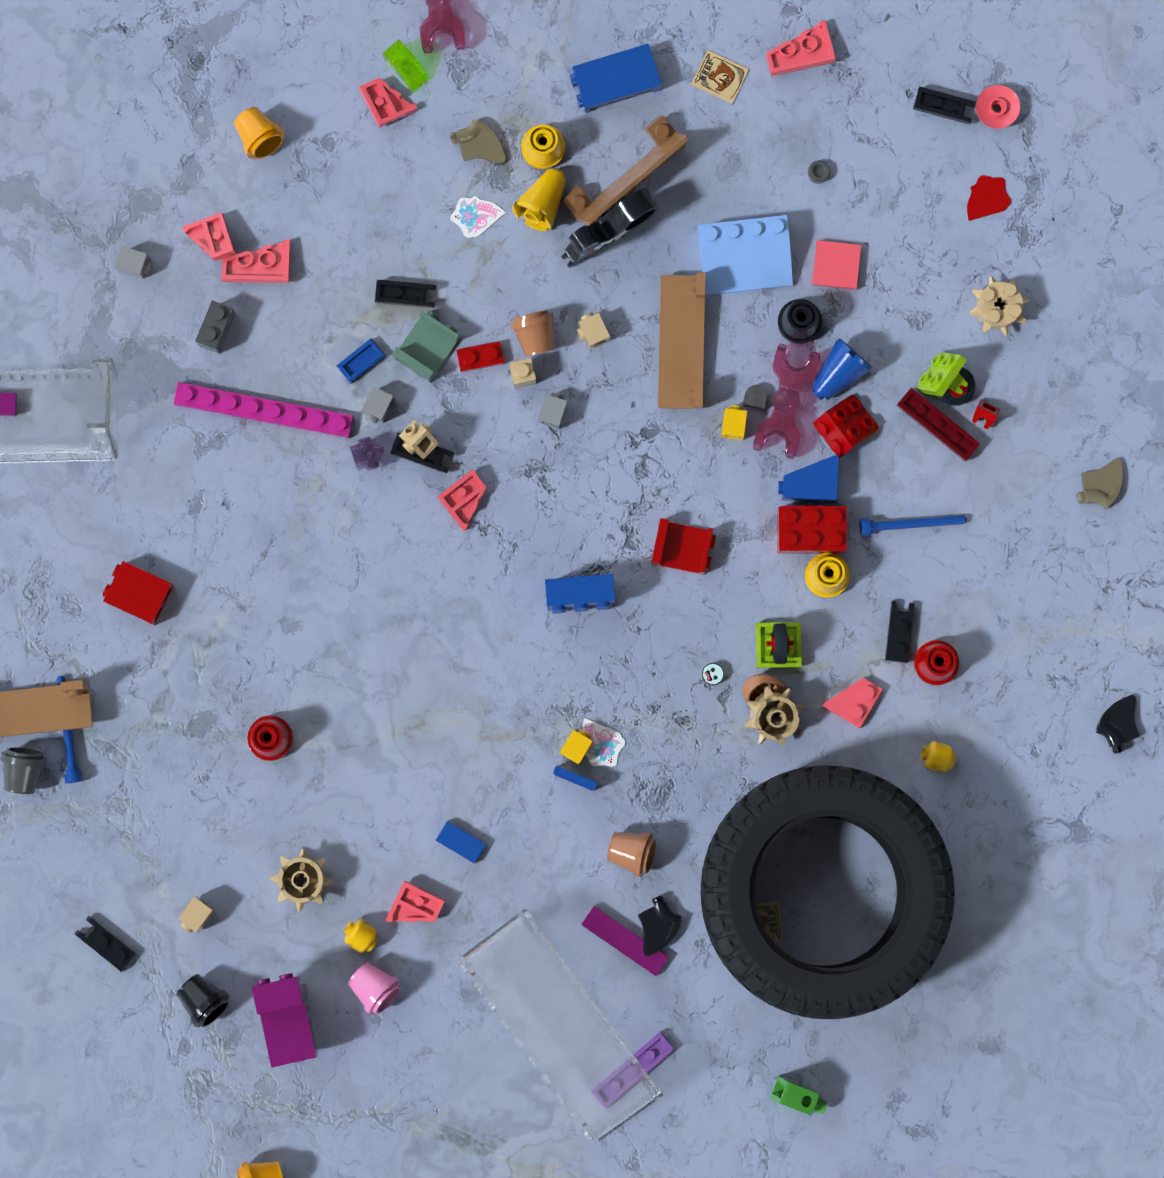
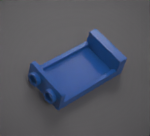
[570,43,662,113]

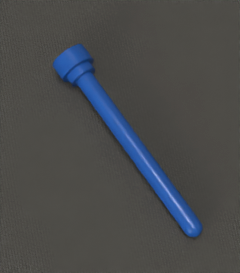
[859,515,967,537]
[56,676,83,784]

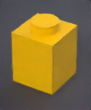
[721,405,747,441]
[559,729,593,765]

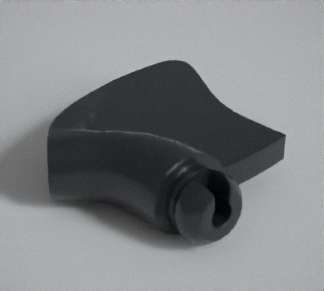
[1096,695,1140,754]
[637,895,681,956]

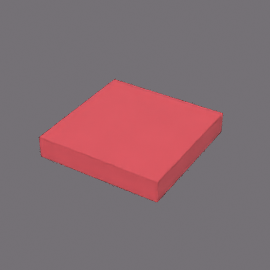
[812,240,861,290]

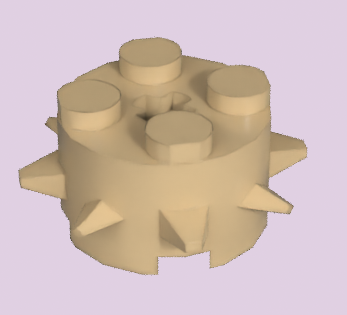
[969,276,1029,336]
[745,687,805,746]
[270,849,333,912]

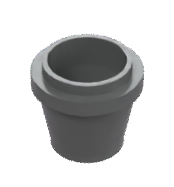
[0,747,47,794]

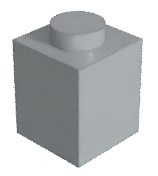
[115,246,152,279]
[362,386,394,424]
[538,393,567,429]

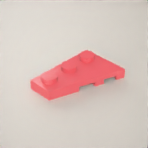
[766,19,836,77]
[221,239,291,283]

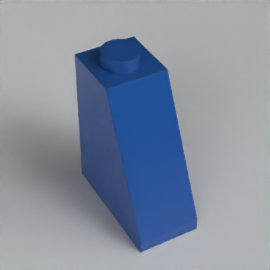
[778,455,839,503]

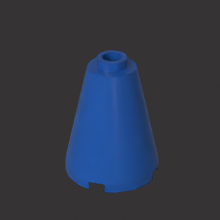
[811,338,872,400]

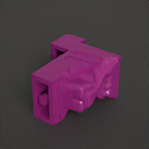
[251,973,318,1068]

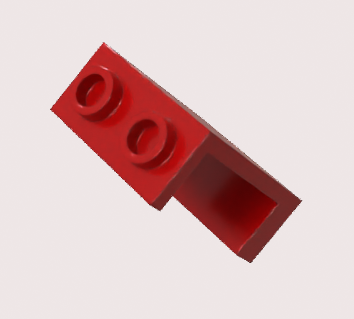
[651,518,716,575]
[102,561,174,626]

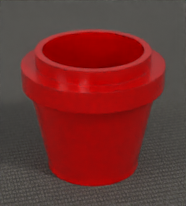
[914,640,959,686]
[247,716,293,761]

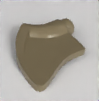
[450,119,505,164]
[1076,458,1123,510]

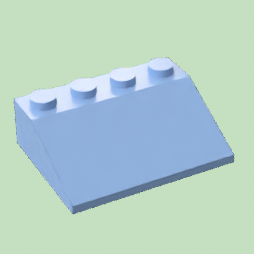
[697,215,793,296]

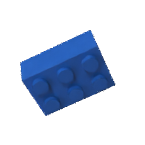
[545,574,615,614]

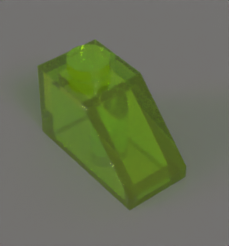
[382,39,430,92]

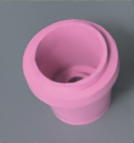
[348,962,401,1015]

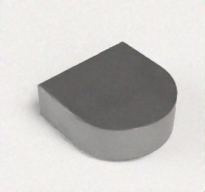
[742,385,767,410]

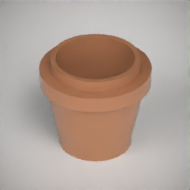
[510,310,554,357]
[607,832,656,878]

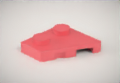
[359,78,417,128]
[182,212,236,261]
[437,469,486,531]
[822,678,882,728]
[385,880,445,922]

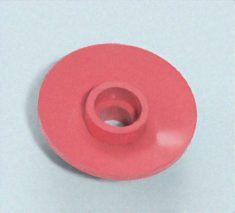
[976,85,1020,129]

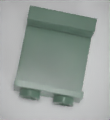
[392,311,460,382]

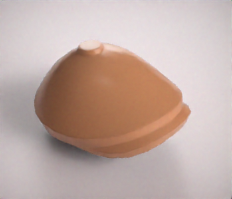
[742,674,787,703]

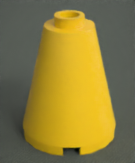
[512,168,566,232]

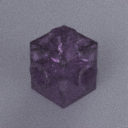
[350,437,386,471]

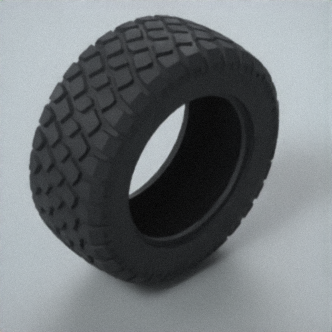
[700,765,955,1019]

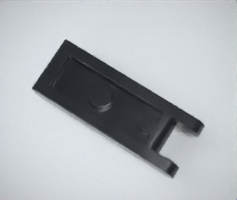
[913,86,976,124]
[375,279,437,308]
[390,433,455,474]
[884,600,914,663]
[74,916,136,972]

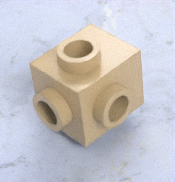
[399,420,439,459]

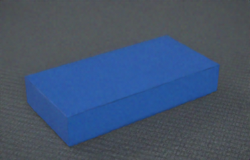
[336,338,385,384]
[553,766,598,791]
[436,821,486,864]

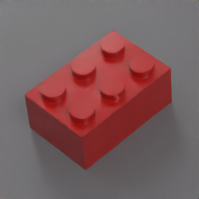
[777,506,847,554]

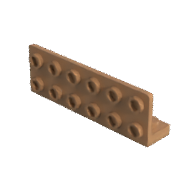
[561,115,689,225]
[658,272,706,409]
[0,680,93,737]

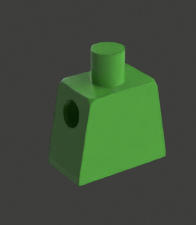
[770,1076,827,1115]

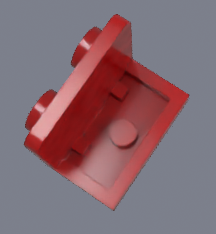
[812,394,879,459]

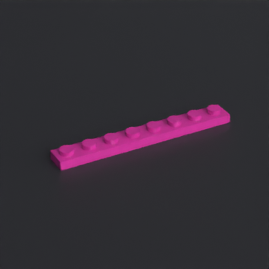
[173,382,353,438]

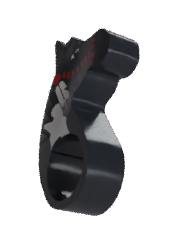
[561,188,659,268]

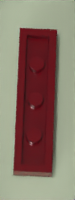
[896,388,980,462]

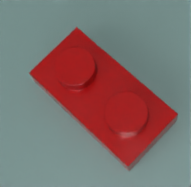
[456,341,504,373]

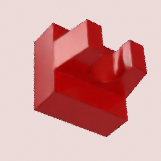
[972,399,1000,430]

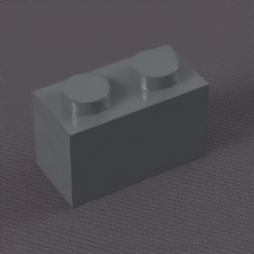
[195,300,236,354]

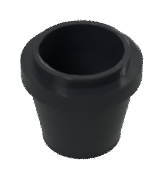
[777,299,822,344]
[176,974,229,1027]

